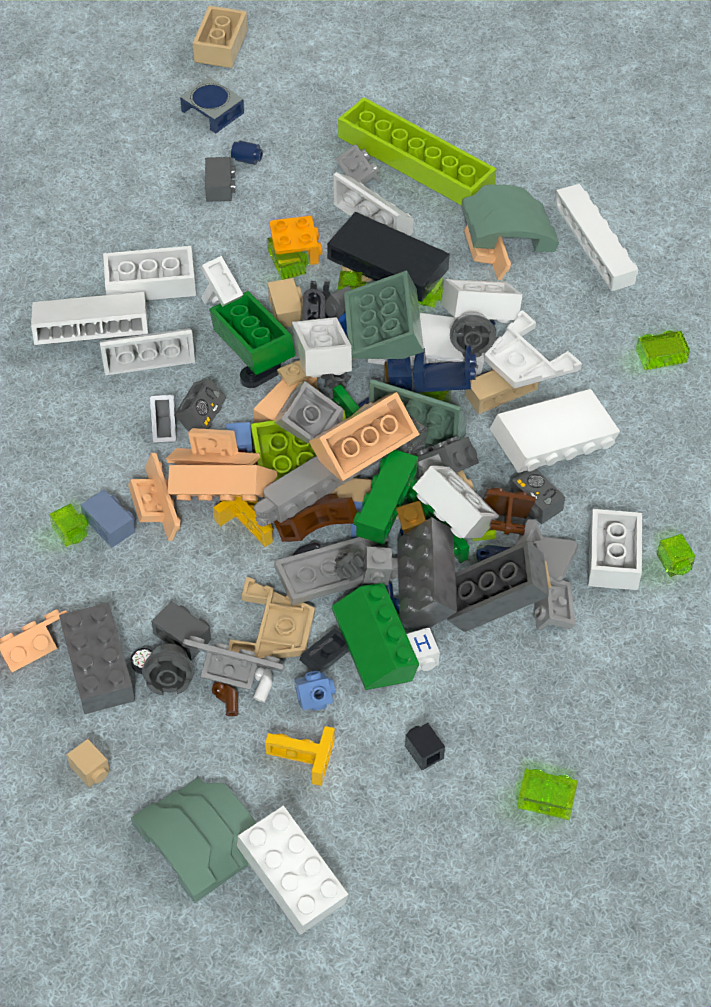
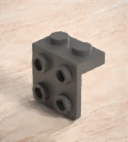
[414,436,479,473]

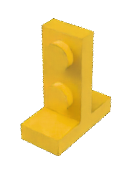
[213,497,273,547]
[265,726,335,786]

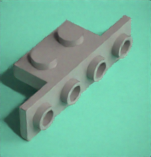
[182,636,284,690]

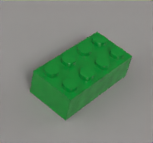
[209,291,295,375]

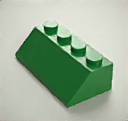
[331,583,419,690]

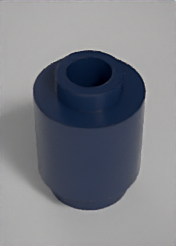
[231,141,263,165]

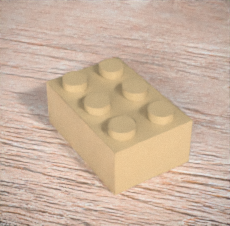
[193,6,248,68]

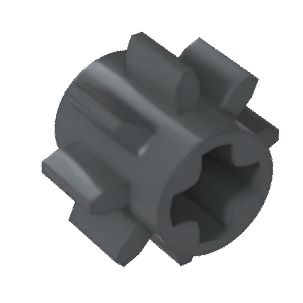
[321,372,351,391]
[334,550,365,581]

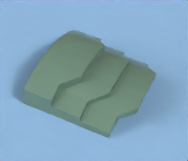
[462,184,559,252]
[131,778,256,903]

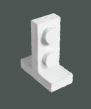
[201,256,243,307]

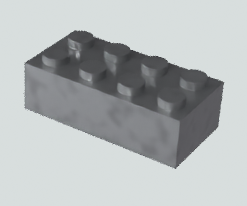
[397,517,457,631]
[447,541,549,632]
[59,602,135,715]

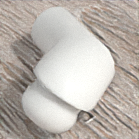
[253,667,272,703]

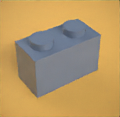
[80,489,135,548]

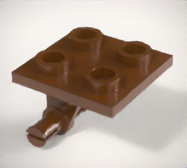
[483,488,536,535]

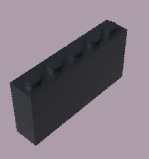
[327,212,450,302]

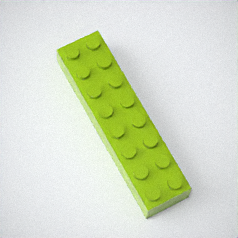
[338,97,497,206]

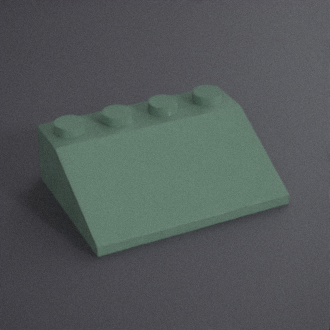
[344,271,424,359]
[369,379,467,446]

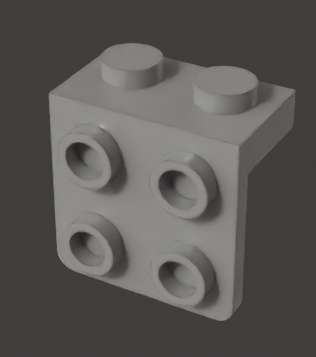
[513,519,578,581]

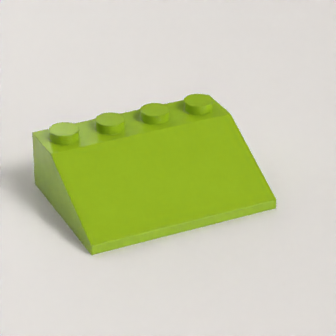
[251,411,357,482]

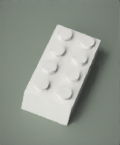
[103,246,196,301]
[237,806,348,935]

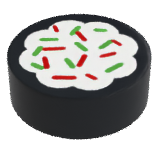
[130,648,152,674]

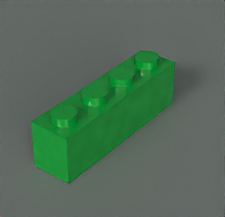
[353,450,418,545]

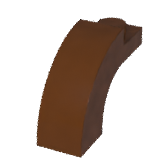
[274,494,357,542]

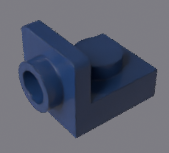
[387,357,412,391]

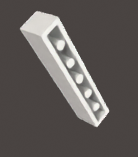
[555,183,638,291]

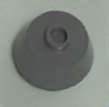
[450,311,496,357]
[142,644,194,695]

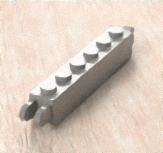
[254,453,389,526]

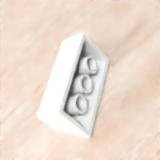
[333,172,414,236]
[100,328,195,375]

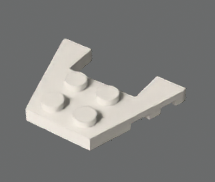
[484,310,582,388]

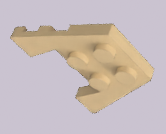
[228,577,315,659]

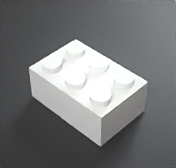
[441,279,523,323]
[413,466,499,538]
[588,509,642,590]

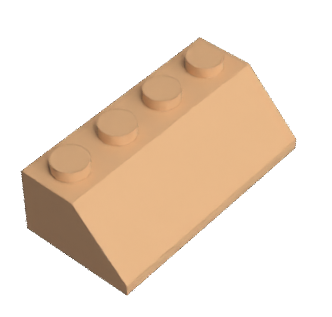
[309,392,420,481]
[168,465,278,502]

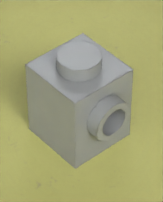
[363,547,392,586]

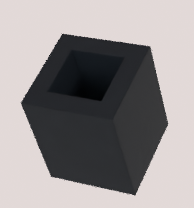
[405,723,445,771]

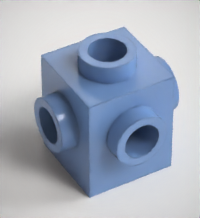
[294,671,336,710]

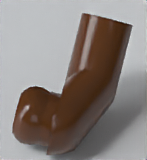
[211,682,239,717]

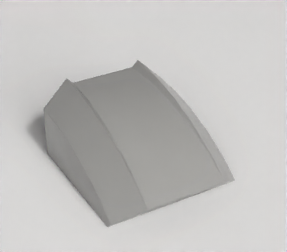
[275,381,344,444]

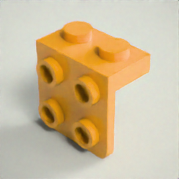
[270,215,322,265]

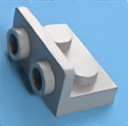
[336,144,382,185]
[534,577,576,630]

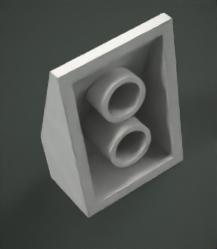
[292,317,352,377]

